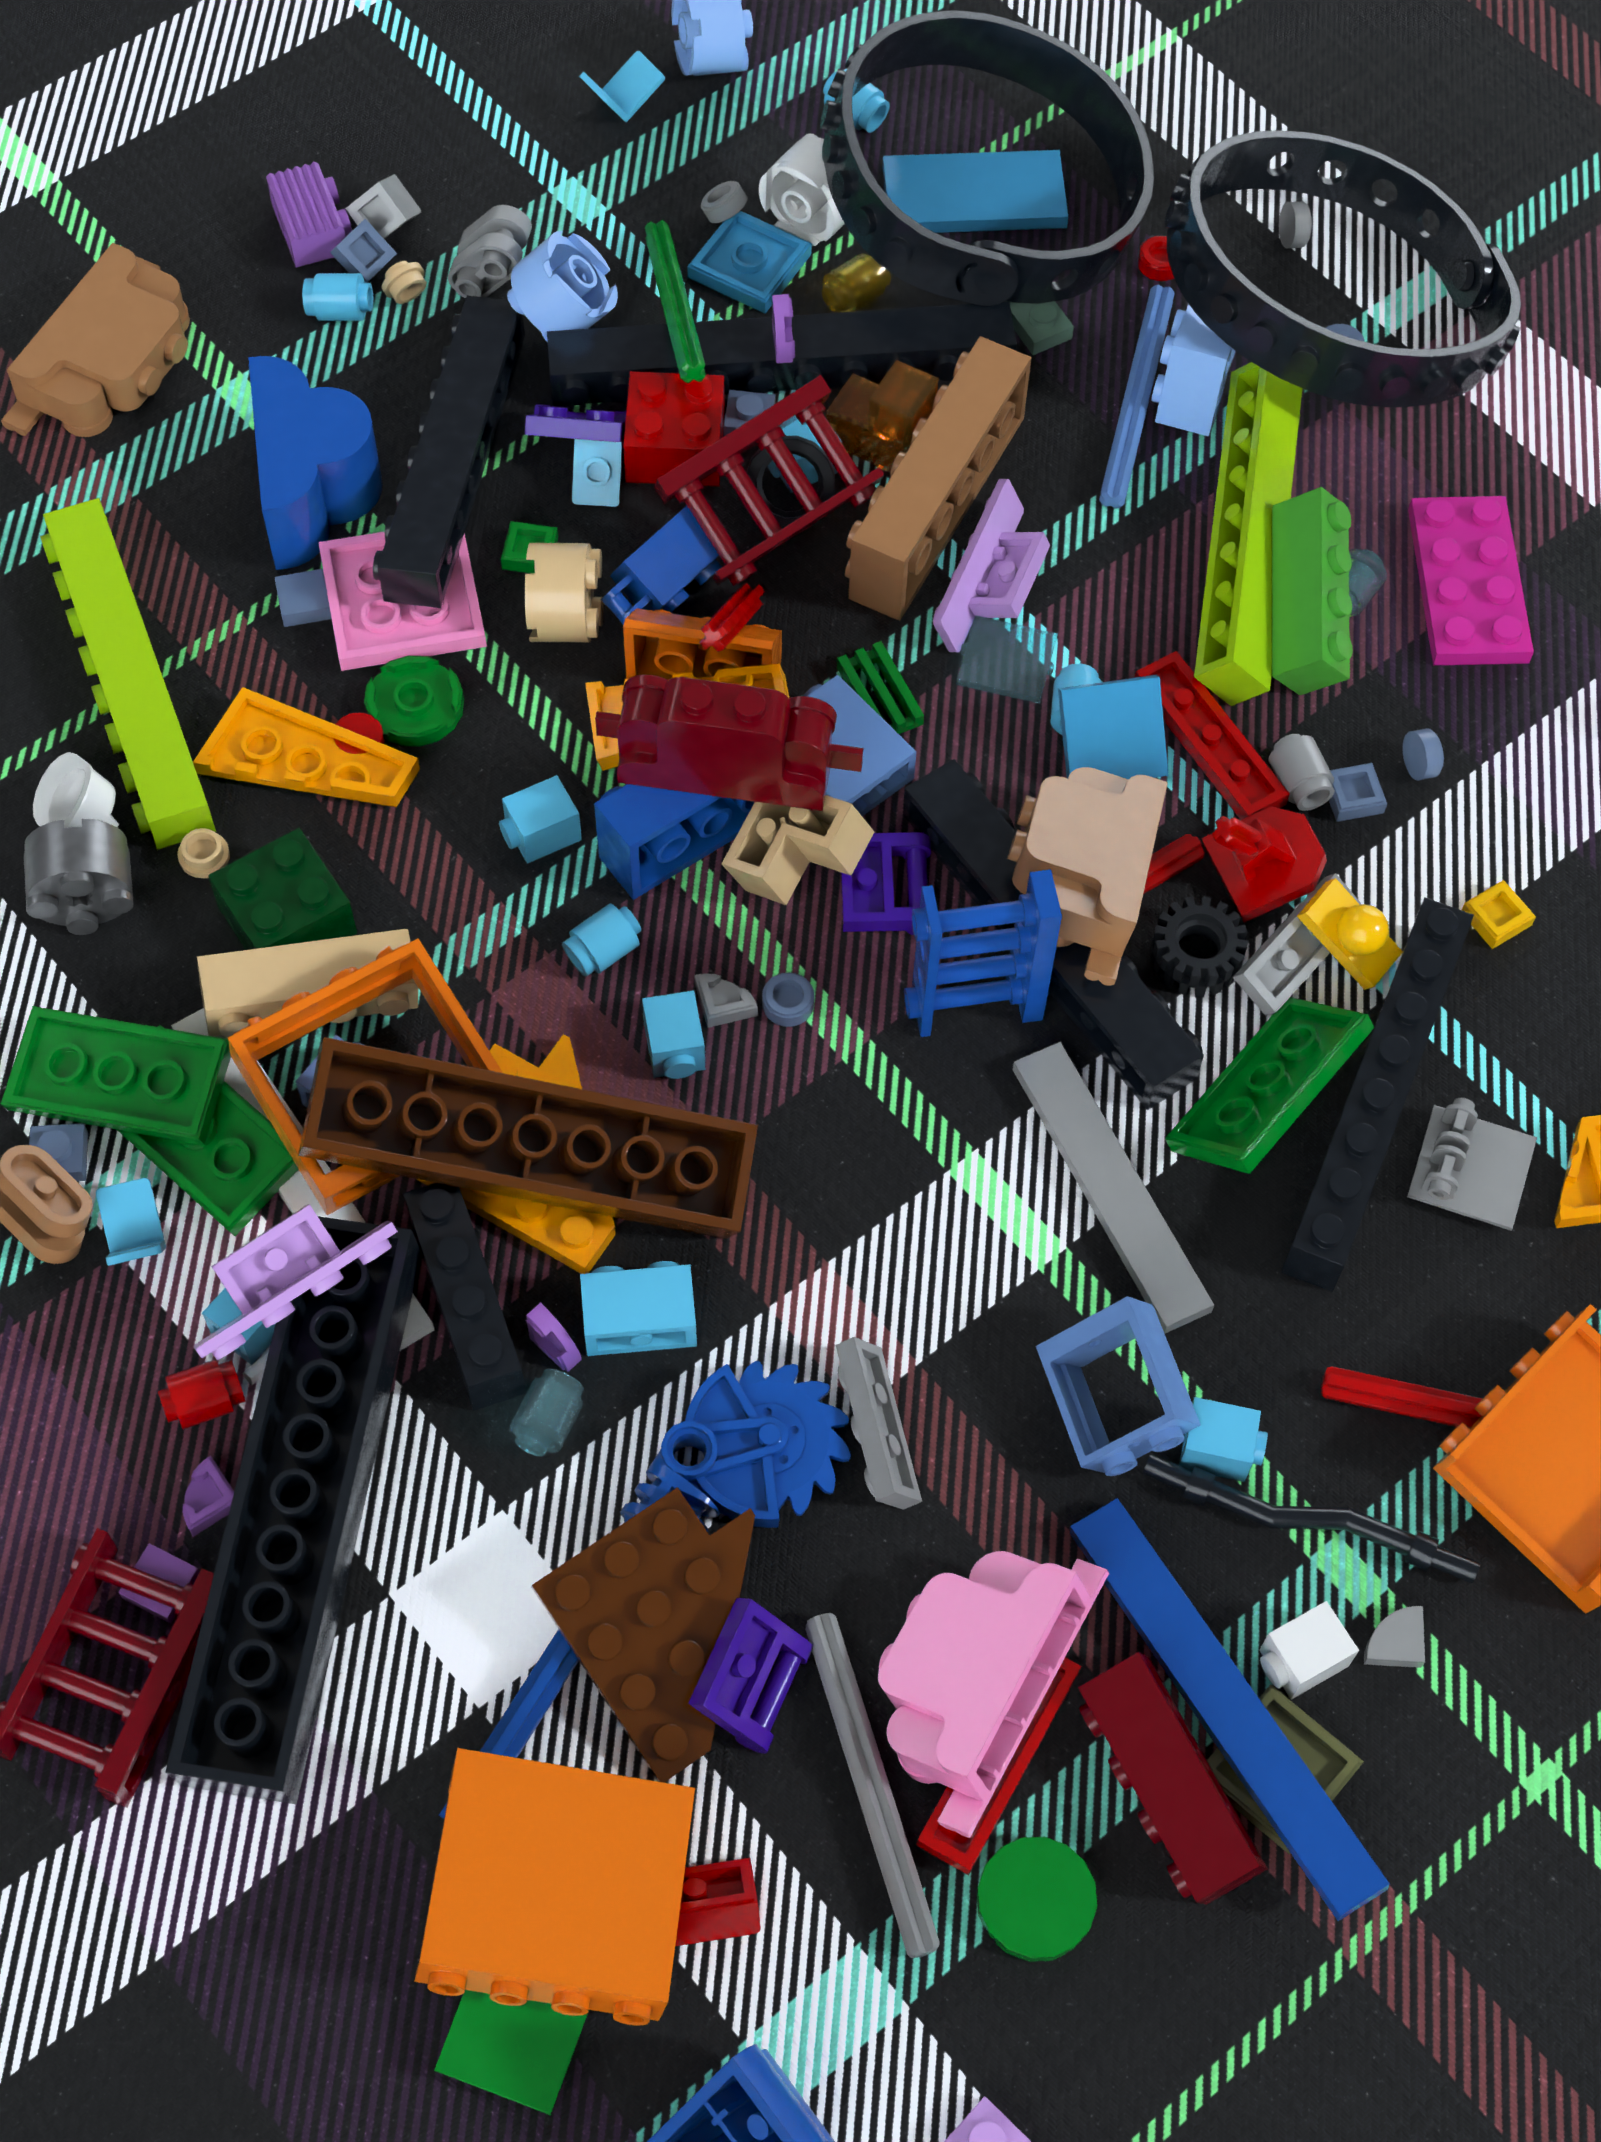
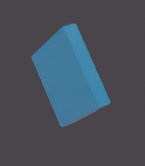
[687,211,812,314]
[1058,675,1169,779]

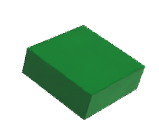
[501,521,558,573]

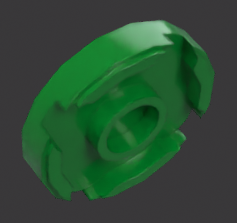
[364,656,464,747]
[976,1837,1097,1962]

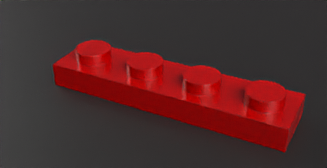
[1135,651,1290,820]
[916,1657,1081,1876]

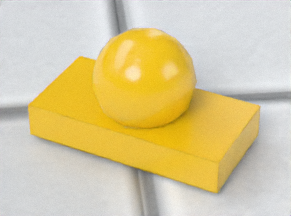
[1297,878,1403,990]

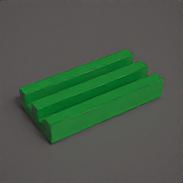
[837,641,924,734]

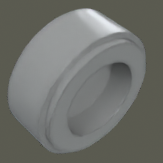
[701,181,747,223]
[1279,201,1312,248]

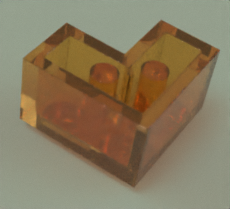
[826,360,939,472]

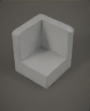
[345,174,421,239]

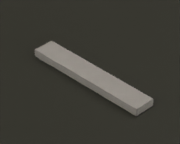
[1013,1042,1214,1334]

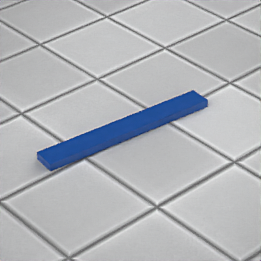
[1070,1498,1390,1921]

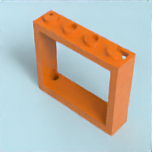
[228,938,503,1215]

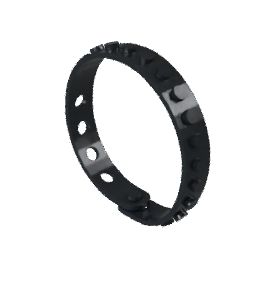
[820,11,1154,306]
[1165,130,1521,407]

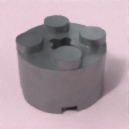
[24,819,133,935]

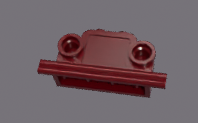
[595,675,864,811]

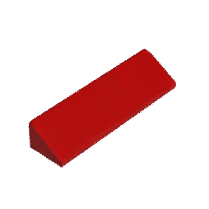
[675,1858,761,1946]

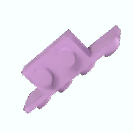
[933,479,1050,652]
[194,1204,398,1360]

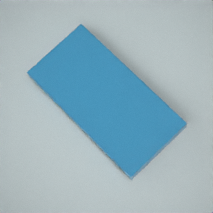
[882,150,1068,233]

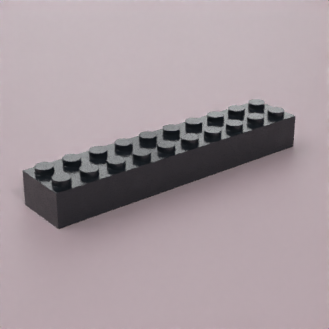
[165,1216,422,1805]

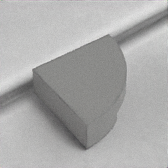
[694,974,758,1028]
[1364,1606,1425,1668]

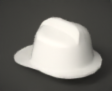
[33,752,119,828]

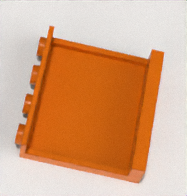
[1433,1304,1601,1614]
[414,1748,695,2026]

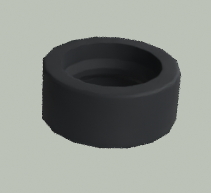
[746,436,835,529]

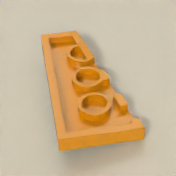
[193,687,420,807]

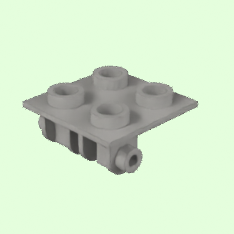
[1407,1098,1537,1231]

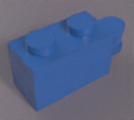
[601,506,722,625]

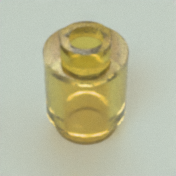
[822,254,891,312]

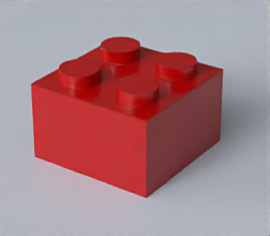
[623,371,725,487]

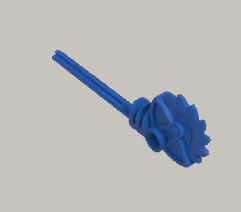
[439,1361,851,1819]

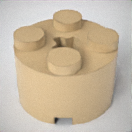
[525,543,603,642]

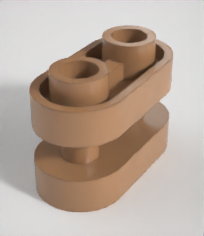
[0,1145,93,1264]

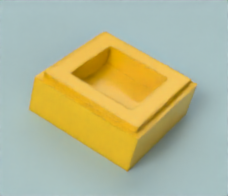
[1461,880,1536,949]

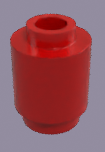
[158,1359,246,1430]

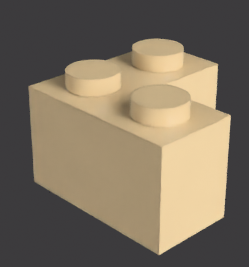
[722,795,874,905]

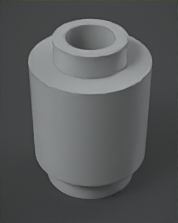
[1268,734,1335,811]

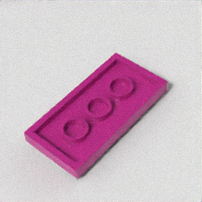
[1408,496,1534,666]

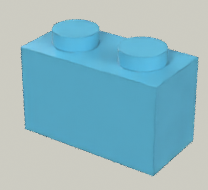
[580,1261,697,1356]

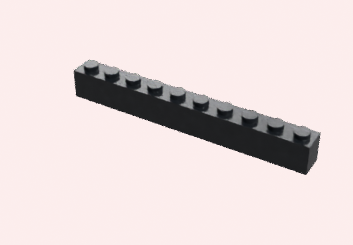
[547,301,1017,406]

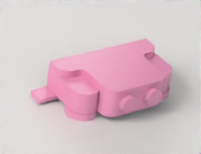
[878,1551,1109,1838]

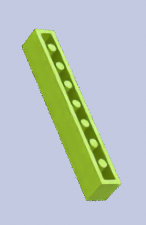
[1194,362,1303,706]
[40,498,216,850]

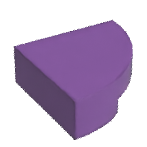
[772,294,795,363]
[526,1302,582,1372]
[183,1455,234,1537]

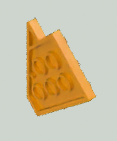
[417,1034,616,1274]

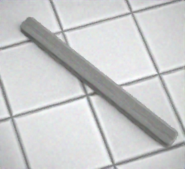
[805,1613,940,1958]

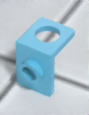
[579,51,665,122]
[572,439,624,507]
[96,1177,166,1266]

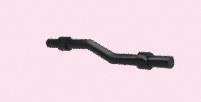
[1142,1454,1480,1584]

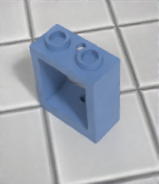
[1036,1296,1201,1476]

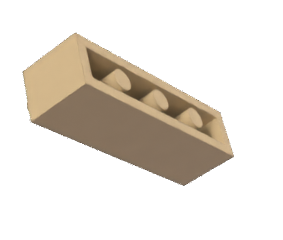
[197,929,418,1037]

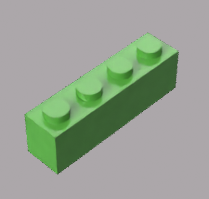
[1272,487,1353,695]

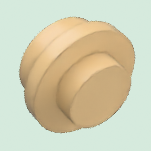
[382,261,427,304]
[177,828,230,878]

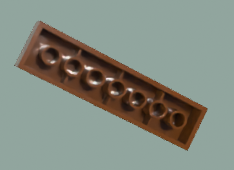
[298,1037,758,1239]

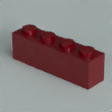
[1078,1652,1268,1905]

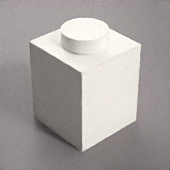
[1260,1601,1359,1700]

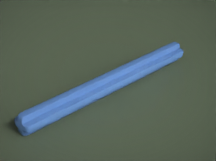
[1099,284,1175,509]

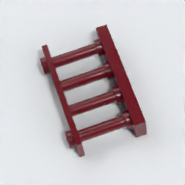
[654,375,884,586]
[0,1528,214,1808]

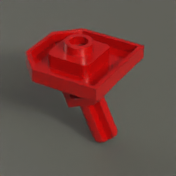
[1201,806,1327,923]

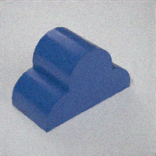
[248,356,383,570]
[647,2044,835,2142]

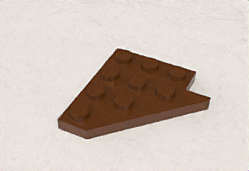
[531,1487,755,1783]

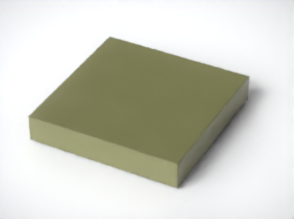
[1207,1684,1364,1854]

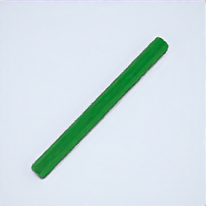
[645,220,706,383]

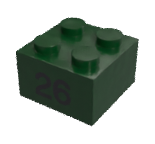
[208,827,357,950]

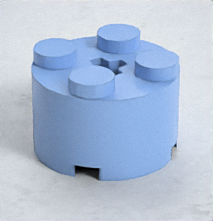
[671,0,753,76]
[507,231,618,342]

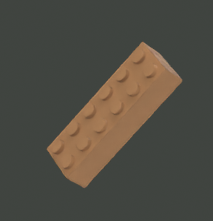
[845,336,1032,621]

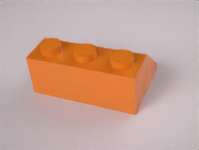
[623,608,782,680]

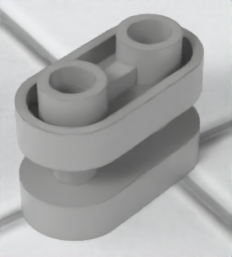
[448,205,532,298]

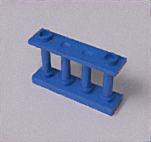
[904,869,1062,1037]

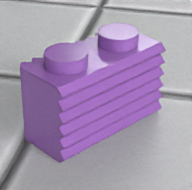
[266,161,352,267]

